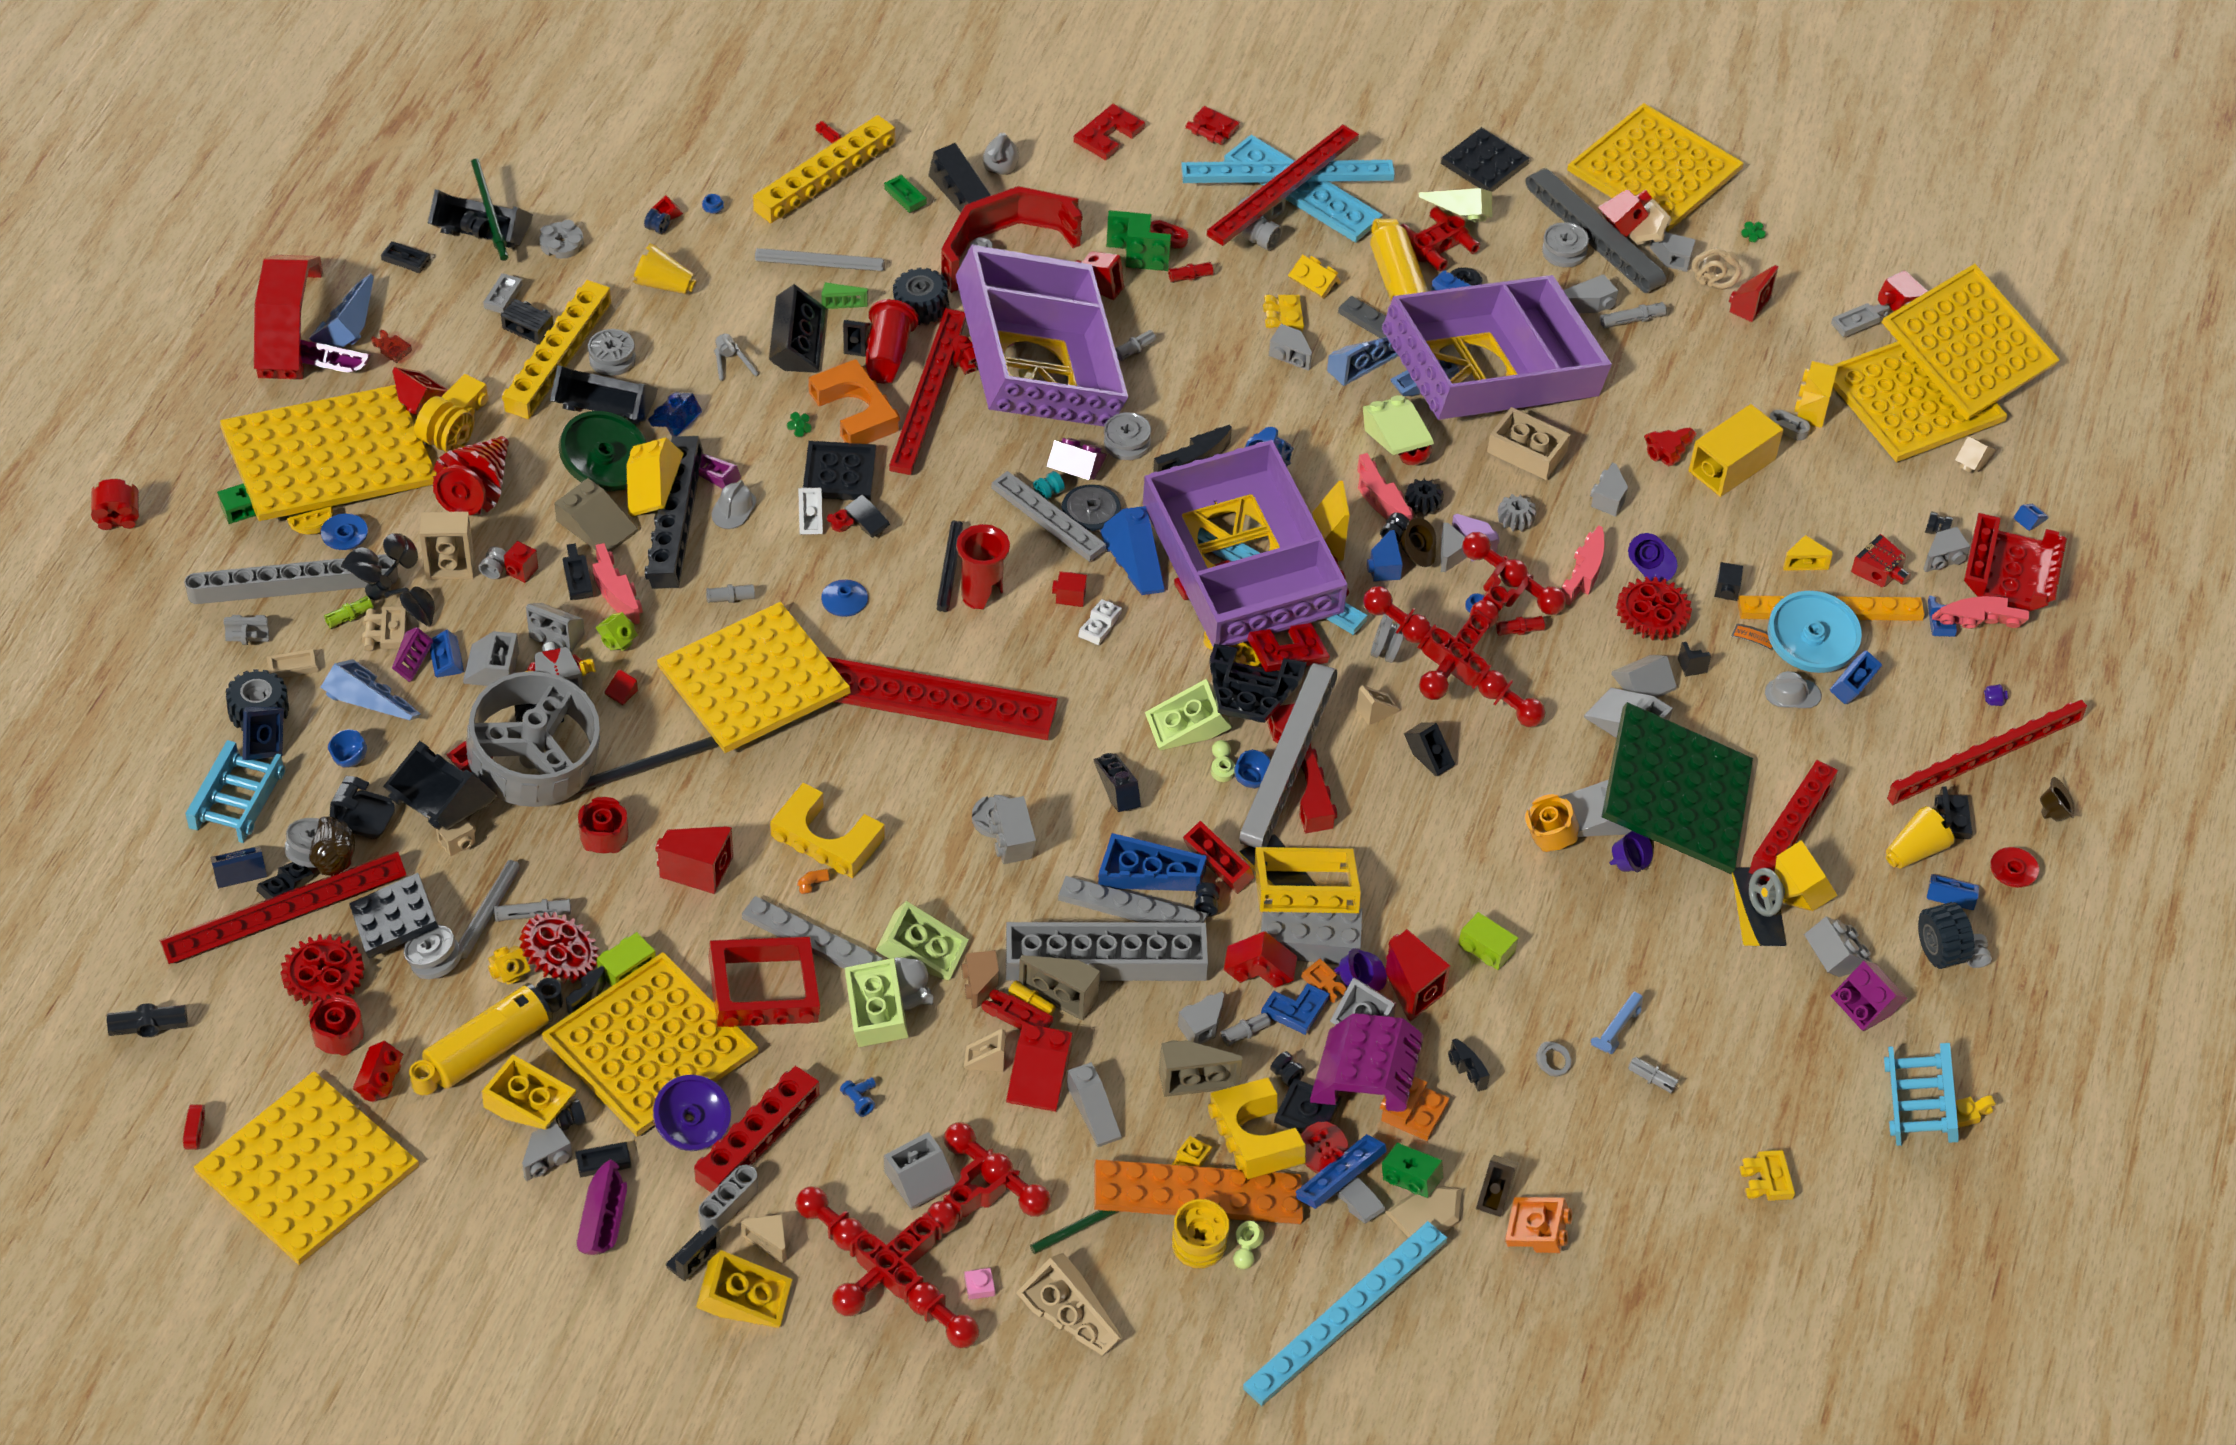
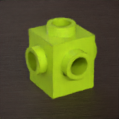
[595,612,638,651]

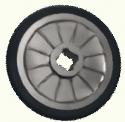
[1062,484,1121,530]

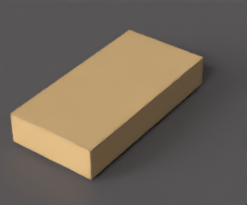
[267,649,318,678]

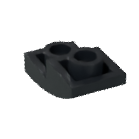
[844,495,890,538]
[256,862,314,900]
[566,966,606,1015]
[1448,1038,1490,1092]

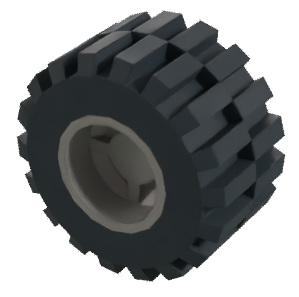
[226,669,289,731]

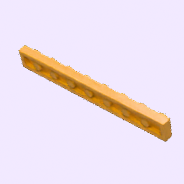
[1738,596,1924,621]

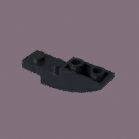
[1153,424,1232,472]

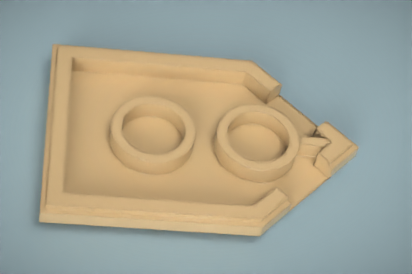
[1628,199,1672,245]
[1385,1186,1462,1238]

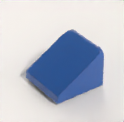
[2014,504,2049,531]

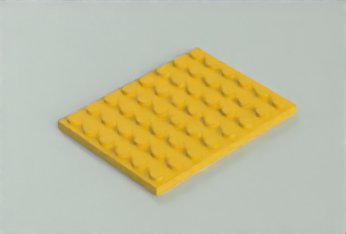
[220,385,436,521]

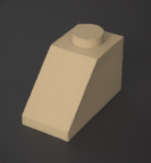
[1955,436,1996,473]

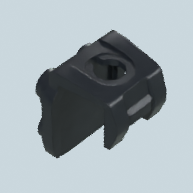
[329,776,395,839]

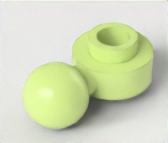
[1211,740,1235,782]
[1233,1221,1264,1269]

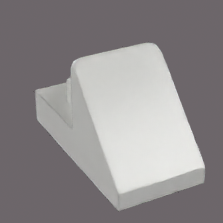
[798,487,823,534]

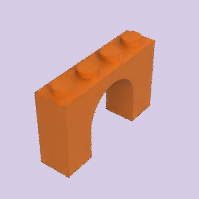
[808,359,900,444]

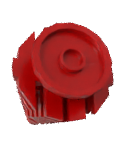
[433,436,509,516]

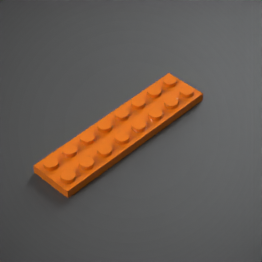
[1094,1159,1303,1224]

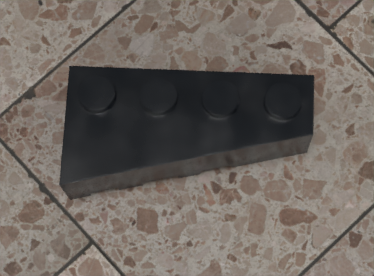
[928,142,991,213]

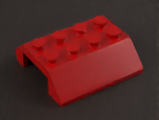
[1964,512,2067,612]

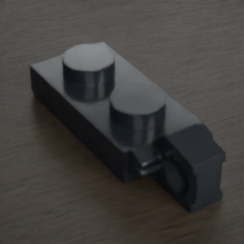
[562,543,593,600]

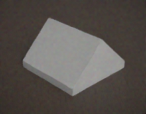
[1611,655,1677,698]
[1330,978,1396,1025]

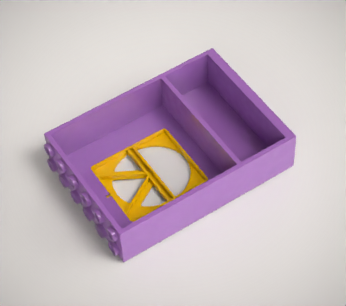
[956,245,1128,427]
[1382,275,1612,420]
[1143,440,1347,647]

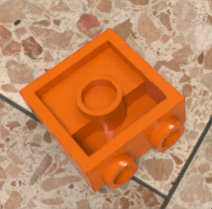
[1380,1076,1450,1142]
[1505,1197,1572,1253]

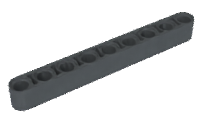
[1525,168,1666,293]

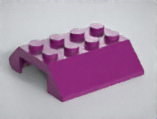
[1310,1013,1424,1112]

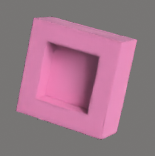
[964,1268,995,1300]

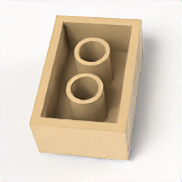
[1487,407,1570,480]
[419,512,474,580]

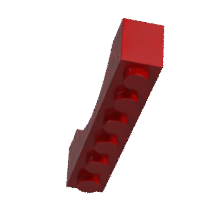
[1267,703,1338,834]

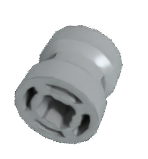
[479,546,506,579]
[1967,934,1992,968]

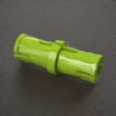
[324,596,373,629]

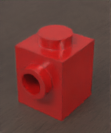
[504,541,538,583]
[1052,571,1087,607]

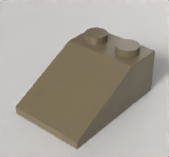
[554,478,638,552]
[1019,955,1100,1021]
[1159,1040,1242,1097]

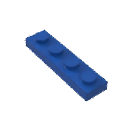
[1296,1134,1387,1209]

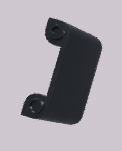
[383,741,497,830]

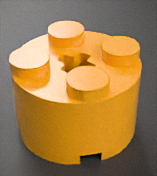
[1525,794,1579,852]

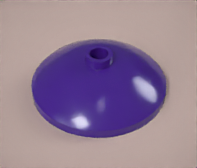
[653,1075,731,1151]

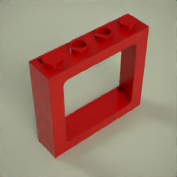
[708,937,820,1027]

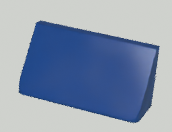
[430,629,464,678]
[1927,874,1979,910]

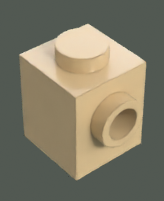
[436,819,476,857]

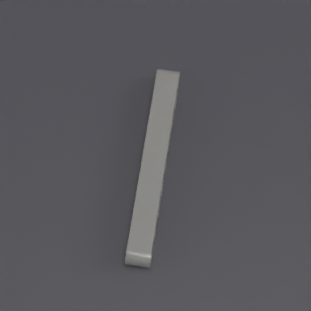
[184,554,398,604]
[1240,663,1338,848]

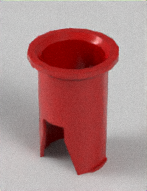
[865,299,918,384]
[956,524,1010,610]

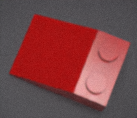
[1006,1023,1073,1112]

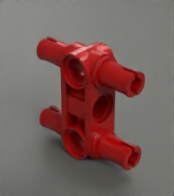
[1400,206,1480,272]

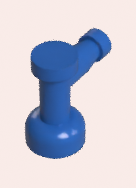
[840,1078,876,1117]

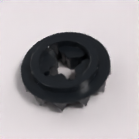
[1450,267,1482,286]

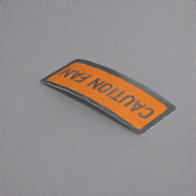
[1732,624,1773,650]

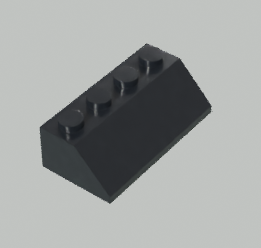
[769,284,826,373]

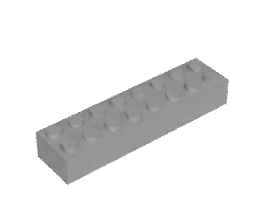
[1006,922,1208,981]

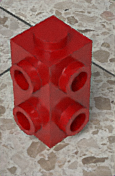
[352,1040,404,1102]

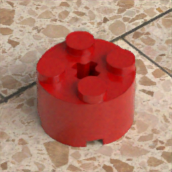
[91,479,139,530]
[578,797,629,854]
[309,995,364,1056]

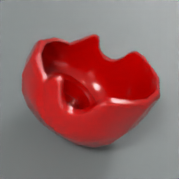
[1398,445,1433,465]

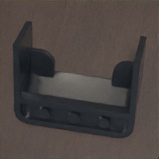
[427,189,533,249]
[550,365,658,425]

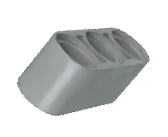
[698,1165,758,1231]

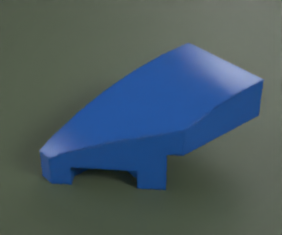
[1928,596,1957,637]

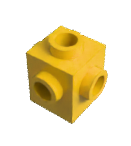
[488,946,531,985]

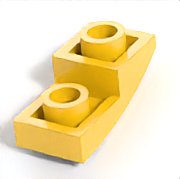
[1171,1136,1212,1167]

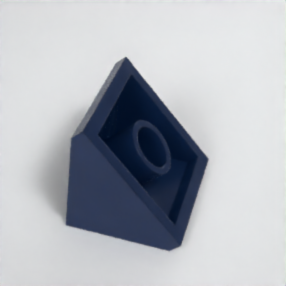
[242,706,284,760]
[210,846,267,889]

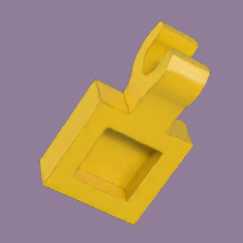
[1955,1095,1995,1128]

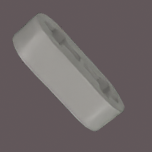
[1769,410,1810,440]

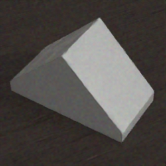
[1441,523,1467,572]

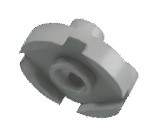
[539,220,584,259]

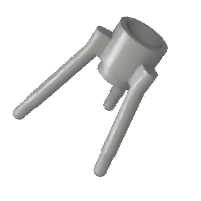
[714,334,758,381]

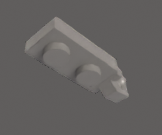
[1831,303,1890,338]

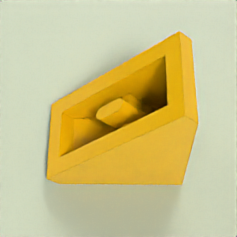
[1783,535,1832,571]

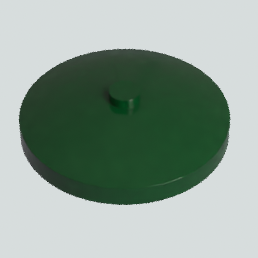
[558,411,647,491]

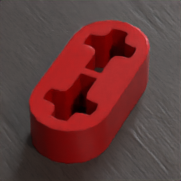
[183,1104,205,1150]

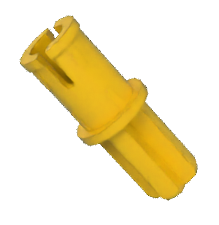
[1008,981,1056,1016]

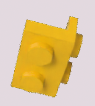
[1288,254,1341,299]

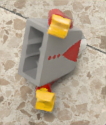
[525,642,596,689]

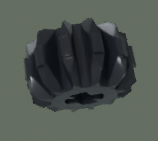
[1405,478,1444,516]

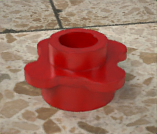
[827,509,854,532]

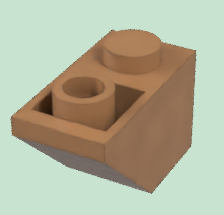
[961,950,999,1009]

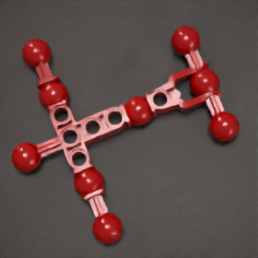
[1363,532,1566,727]
[795,1122,1052,1348]

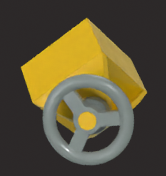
[1749,840,1838,917]

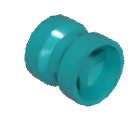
[1033,471,1065,500]

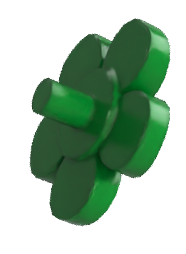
[1741,221,1766,243]
[787,412,812,437]

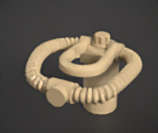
[1691,248,1742,289]

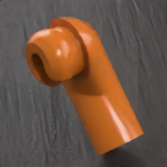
[797,869,829,894]

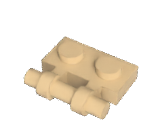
[362,606,407,651]

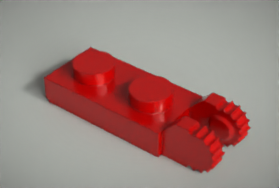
[981,989,1053,1030]

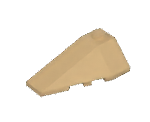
[1016,1253,1122,1356]

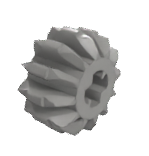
[1497,494,1536,532]

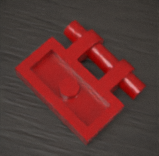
[1185,106,1240,145]

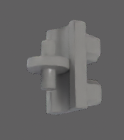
[224,615,270,645]

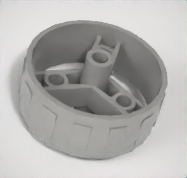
[466,671,600,807]

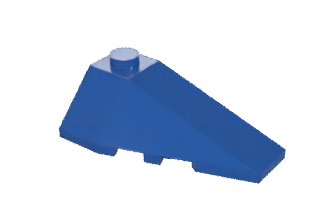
[1100,506,1164,595]

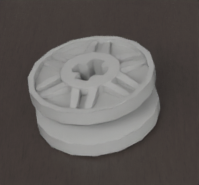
[1542,222,1589,267]
[588,329,636,376]
[1104,412,1151,460]
[1371,614,1404,663]
[285,818,319,867]
[404,925,462,980]

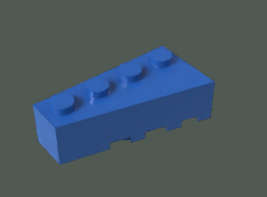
[1098,833,1207,891]

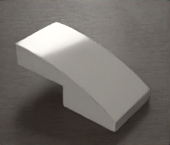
[1335,1177,1385,1223]

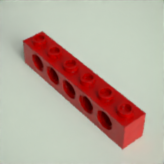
[1749,760,1838,882]
[694,1065,820,1193]

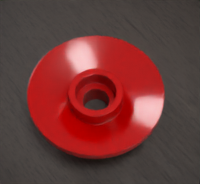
[1990,847,2039,888]

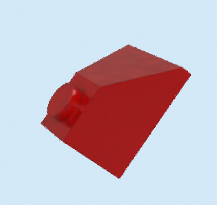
[1729,265,1779,322]
[392,367,448,415]

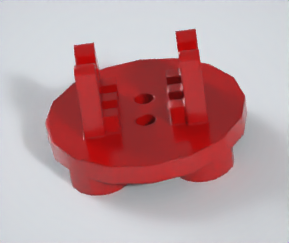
[1301,1122,1348,1174]

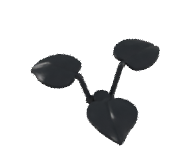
[341,533,435,627]

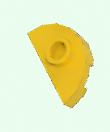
[287,506,333,535]

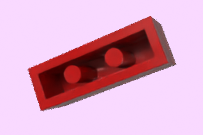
[1183,821,1255,894]

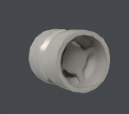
[1242,216,1282,251]

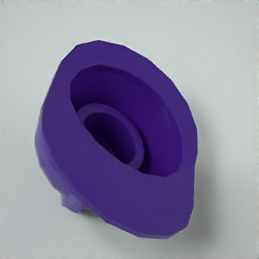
[1628,533,1678,582]
[1609,831,1653,872]
[1334,948,1387,991]

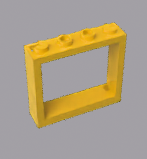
[1254,847,1361,913]

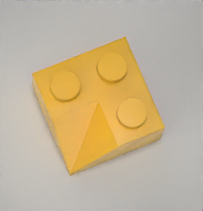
[1794,361,1838,428]

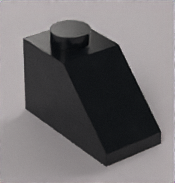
[843,320,870,357]
[1404,722,1455,776]

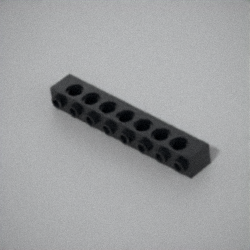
[645,436,703,589]

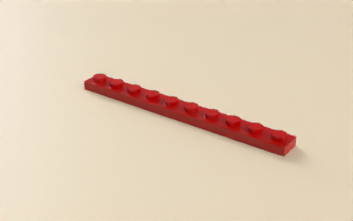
[1206,124,1359,246]
[889,308,966,475]
[1887,699,2087,806]
[159,851,407,964]

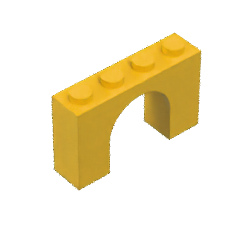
[770,782,885,879]
[1208,1077,1305,1179]

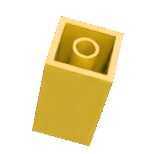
[1688,404,1783,497]

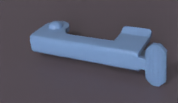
[1590,992,1643,1054]

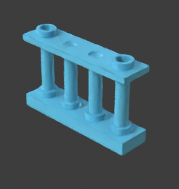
[185,740,285,843]
[1884,1043,1959,1146]

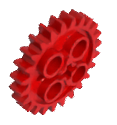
[1616,577,1692,640]
[519,912,599,984]
[280,934,365,1006]

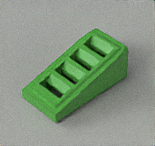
[821,282,868,309]

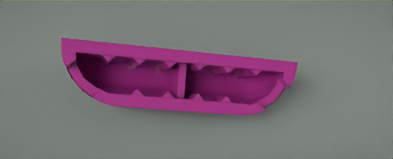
[300,340,371,372]
[577,1160,627,1255]

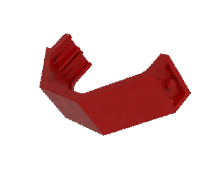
[941,186,1083,293]
[254,254,323,380]

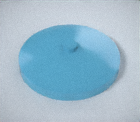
[1767,591,1862,673]

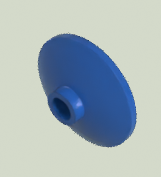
[321,513,368,550]
[821,579,868,617]

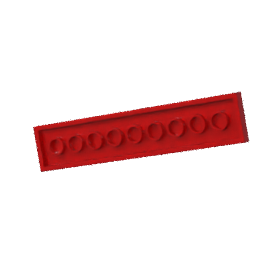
[826,657,1058,740]

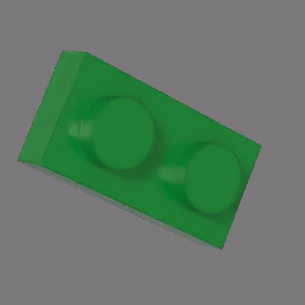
[884,174,927,213]

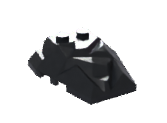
[1209,643,1306,723]

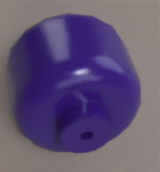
[1984,684,2008,706]

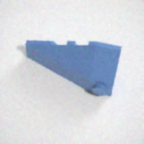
[309,274,374,348]
[1327,337,1398,386]
[321,659,421,720]

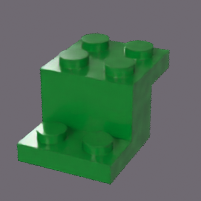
[1106,210,1171,271]

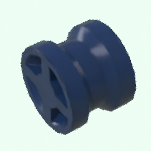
[644,208,670,234]

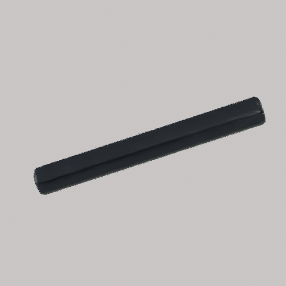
[936,520,963,612]

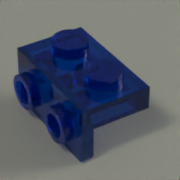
[648,392,702,437]

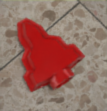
[1644,428,1697,466]

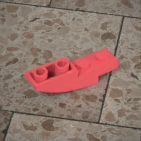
[1357,453,1413,522]
[1561,525,1604,606]
[593,543,643,624]
[1932,596,2029,629]

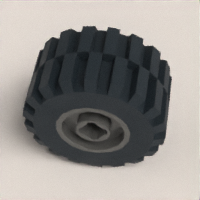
[893,267,949,325]
[1918,902,1975,969]

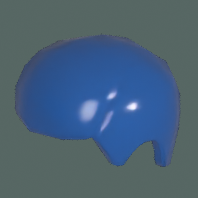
[328,729,367,768]
[1234,749,1270,789]

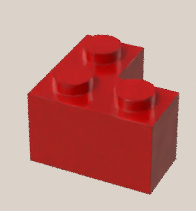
[1224,931,1297,988]

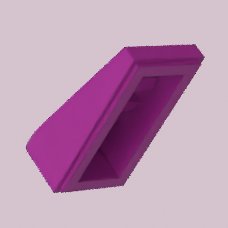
[699,453,741,489]
[392,628,433,682]

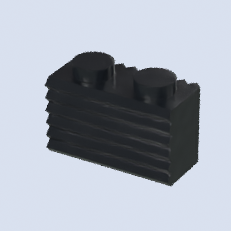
[501,299,554,345]

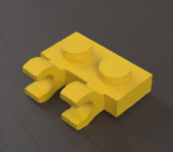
[1263,295,1304,332]
[1739,1150,1795,1201]

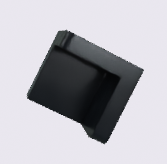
[1678,642,1711,677]

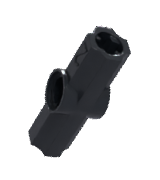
[106,1003,188,1037]

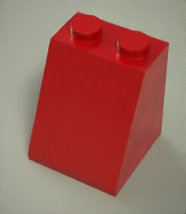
[655,826,733,894]
[1385,929,1450,1022]

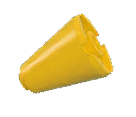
[633,243,697,294]
[1885,806,1954,869]

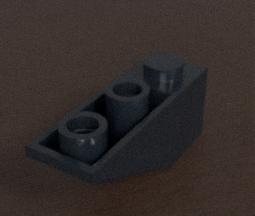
[1093,753,1141,812]

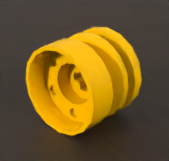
[414,396,474,453]
[1172,1199,1229,1268]

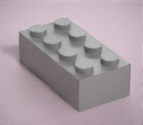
[1260,900,1362,964]

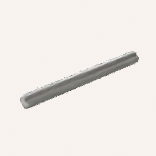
[755,248,884,271]

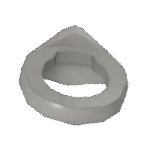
[1536,1041,1571,1077]

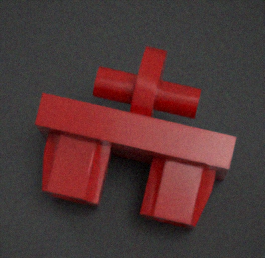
[952,335,977,375]

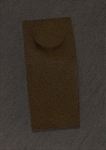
[1476,1155,1519,1217]

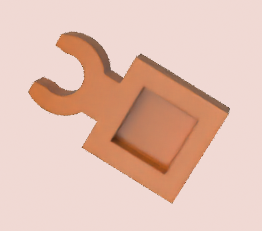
[1301,959,1347,1003]

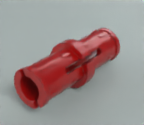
[1168,262,1213,283]
[1496,616,1545,636]

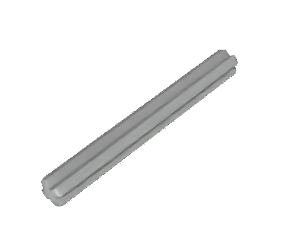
[459,860,520,959]

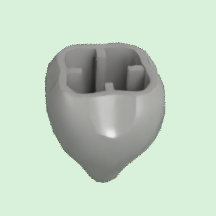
[983,133,1019,175]
[894,957,933,1011]

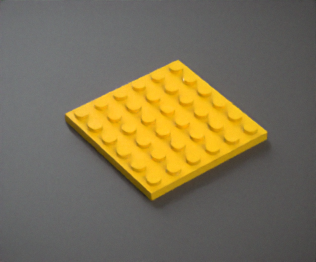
[1567,103,1744,232]
[1881,263,2060,420]
[1832,341,2007,462]
[657,601,850,753]
[542,952,758,1137]
[194,1071,419,1265]

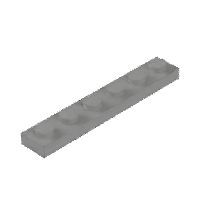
[991,471,1106,562]
[1058,876,1207,923]
[742,896,883,969]

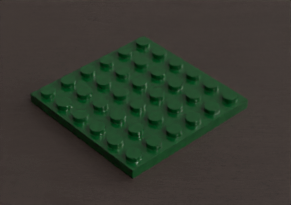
[1601,702,1753,874]

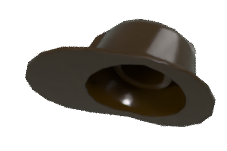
[1401,517,1436,567]
[2040,777,2074,822]

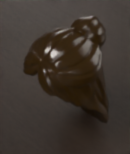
[309,816,355,876]

